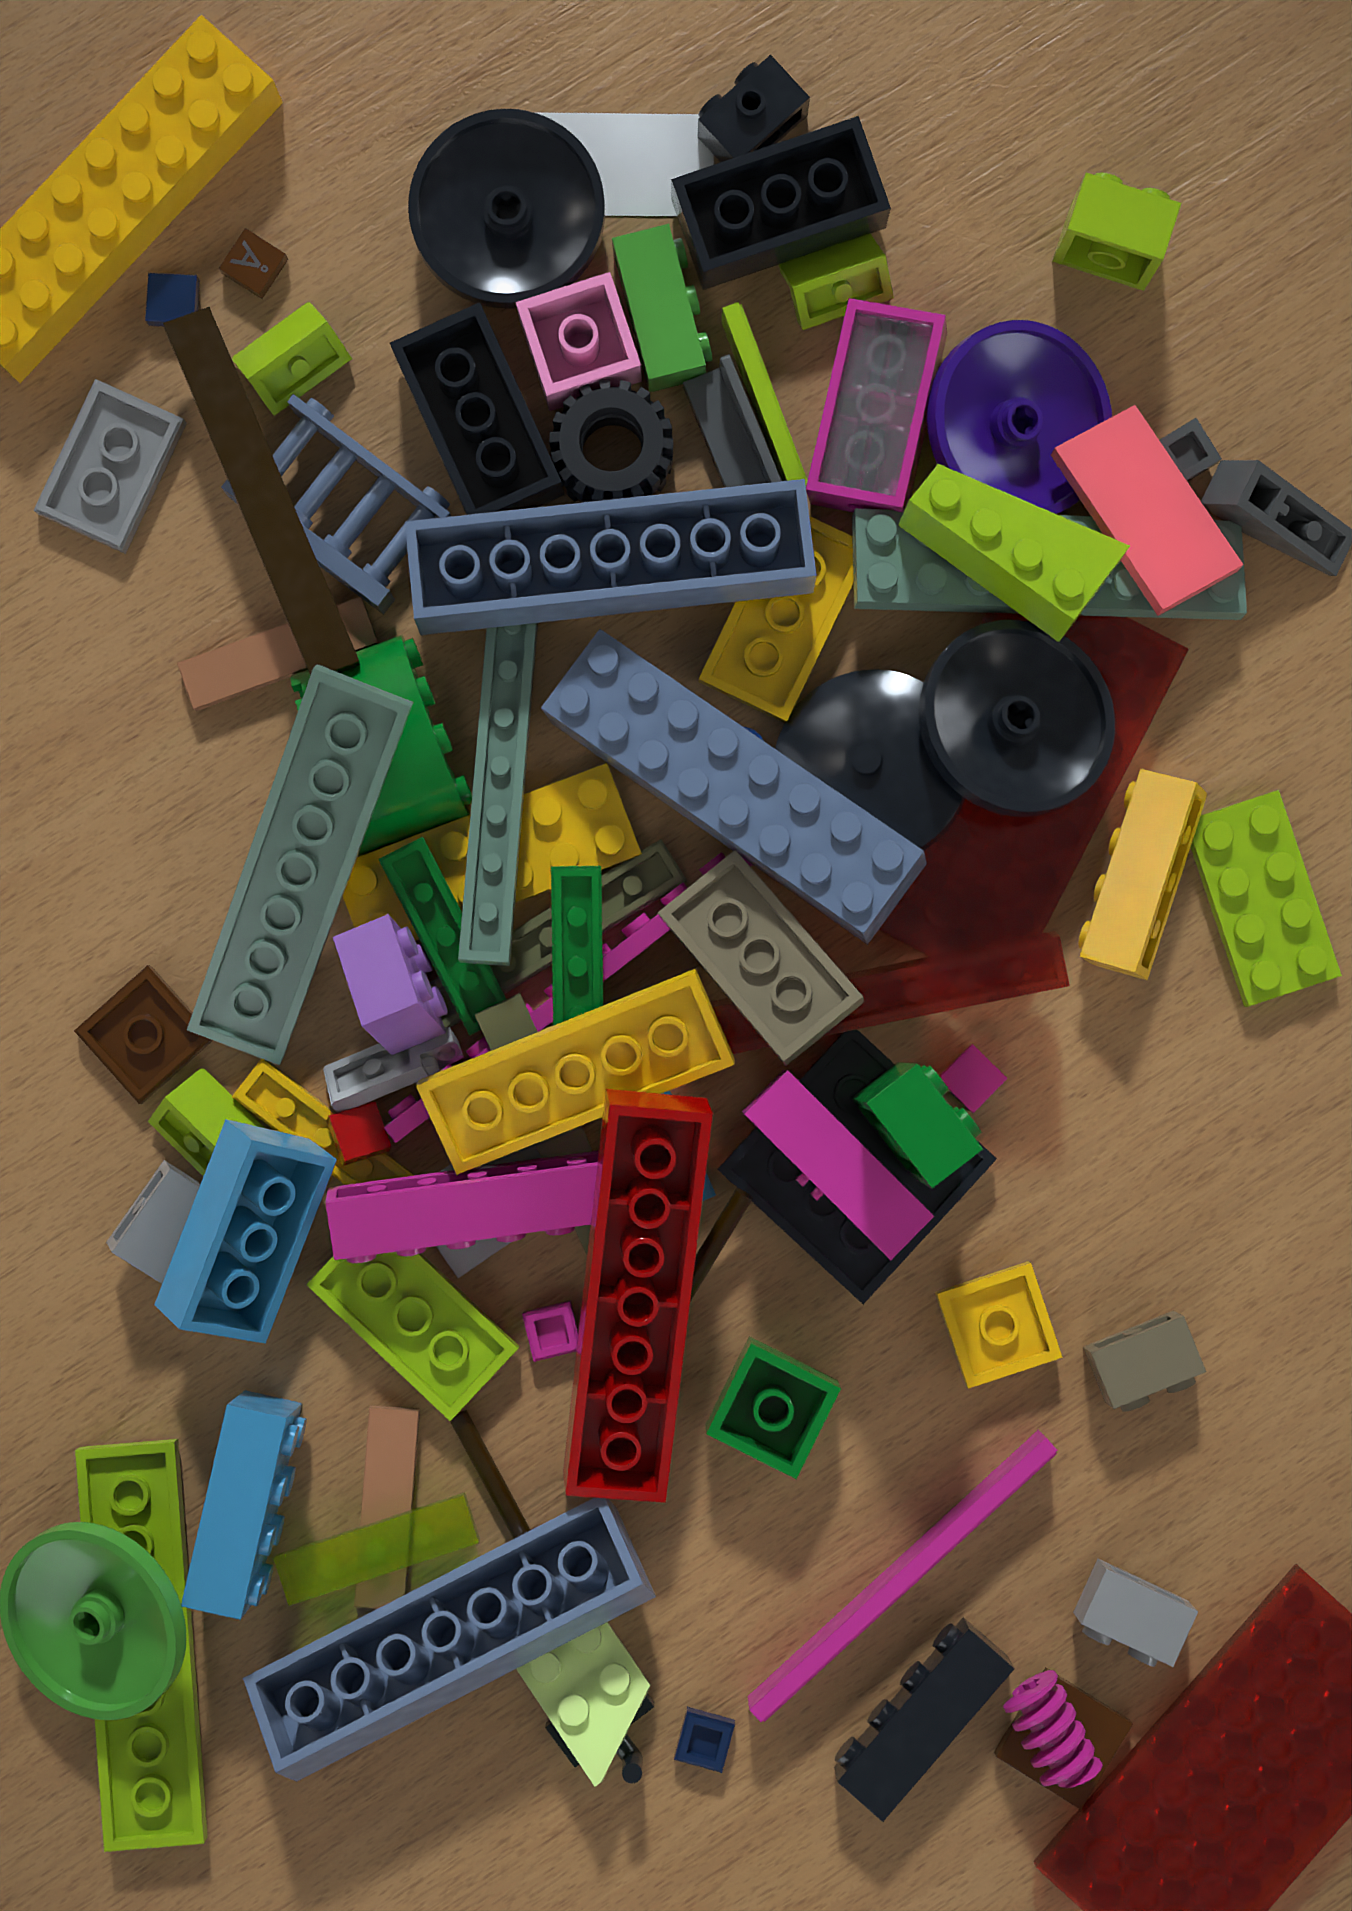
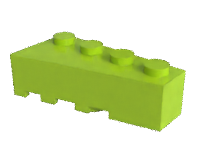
[898,464,1130,642]

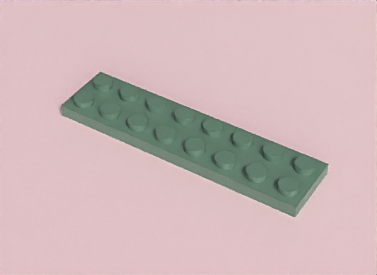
[852,508,1247,620]
[187,664,414,1065]

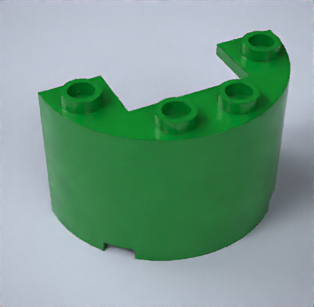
[291,635,472,857]

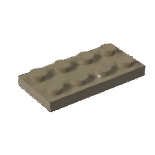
[658,850,865,1066]

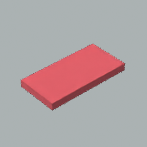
[1051,405,1244,616]

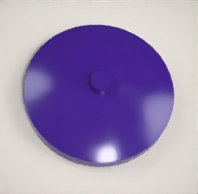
[927,320,1112,514]

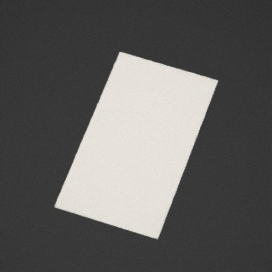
[534,112,714,217]

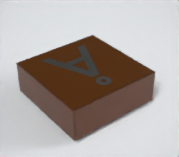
[219,228,288,299]

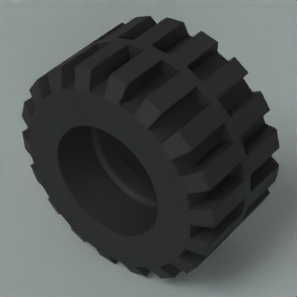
[549,379,673,503]

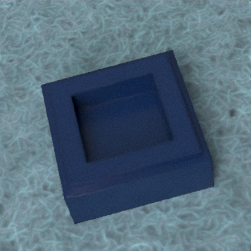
[145,273,200,327]
[674,1707,735,1773]

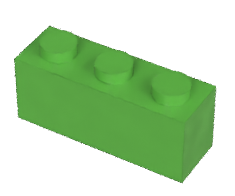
[612,224,713,393]

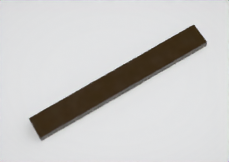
[163,307,360,676]

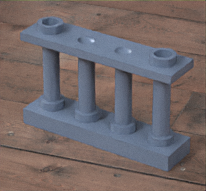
[221,394,452,615]

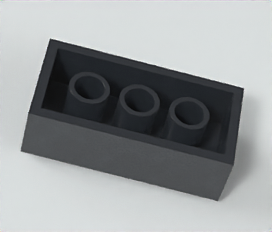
[671,116,891,290]
[389,302,564,515]

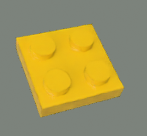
[935,1261,1063,1389]

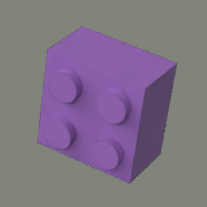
[333,914,447,1055]

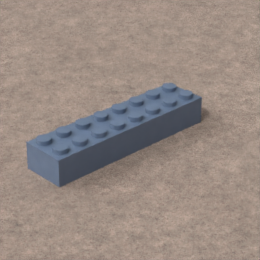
[405,479,817,635]
[541,629,926,945]
[243,1498,656,1782]

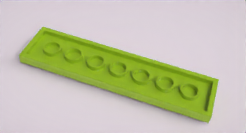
[75,1439,208,1852]

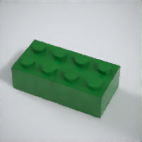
[851,1062,983,1188]

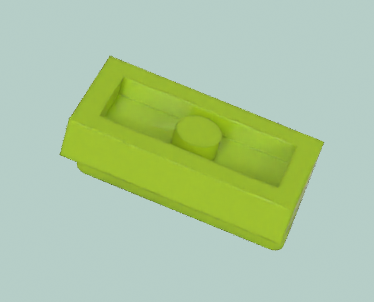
[779,233,894,330]
[232,302,352,416]
[148,1068,265,1176]

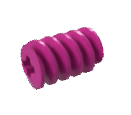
[1003,1670,1103,1788]

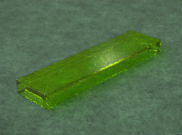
[273,1492,480,1606]

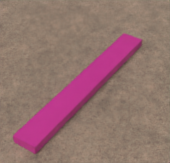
[748,1429,1058,1722]

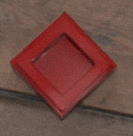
[326,1102,392,1166]

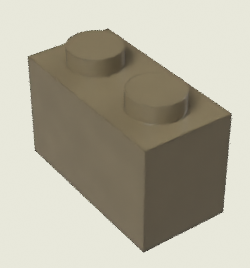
[1083,1310,1206,1412]

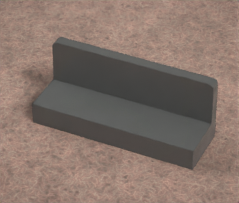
[683,354,781,488]

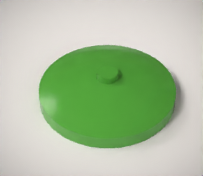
[0,1522,186,1720]

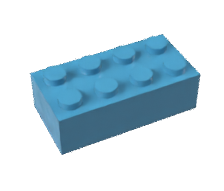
[154,1119,337,1344]
[181,1390,307,1620]

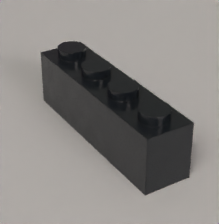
[834,1617,1015,1822]

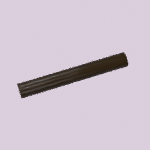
[690,1188,753,1302]
[450,1410,531,1539]

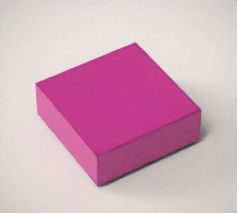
[939,1044,1008,1113]
[522,1300,579,1362]

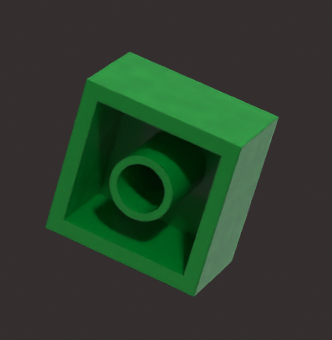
[705,1336,841,1480]

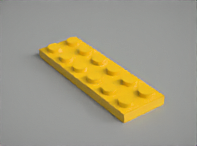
[343,763,642,942]
[416,968,735,1175]

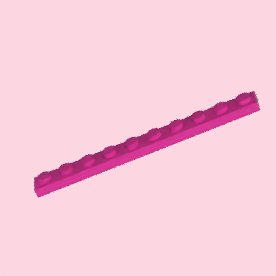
[384,852,753,1143]

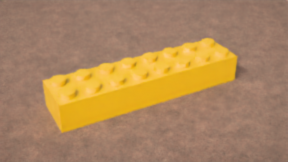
[0,15,283,383]

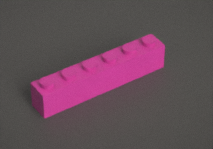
[325,1150,599,1263]

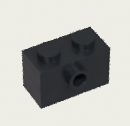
[697,54,810,162]

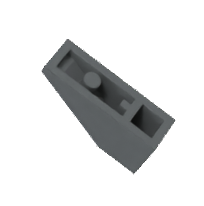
[1201,460,1352,576]

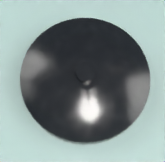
[408,109,605,309]
[919,620,1115,817]
[775,669,966,851]

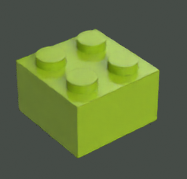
[1052,172,1181,291]

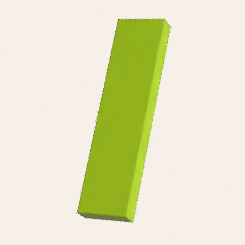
[721,302,808,486]

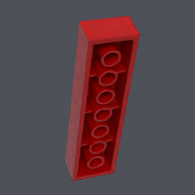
[563,1089,713,1503]

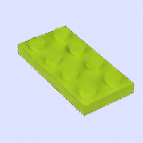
[1190,790,1342,1007]
[306,1252,520,1421]

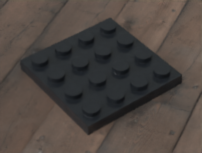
[717,1024,997,1305]

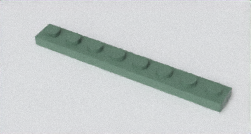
[458,623,538,966]

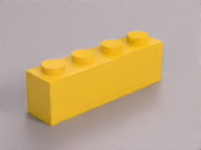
[1078,769,1208,981]

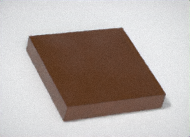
[74,965,213,1104]
[994,1667,1133,1810]

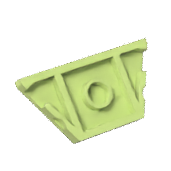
[516,1622,651,1787]

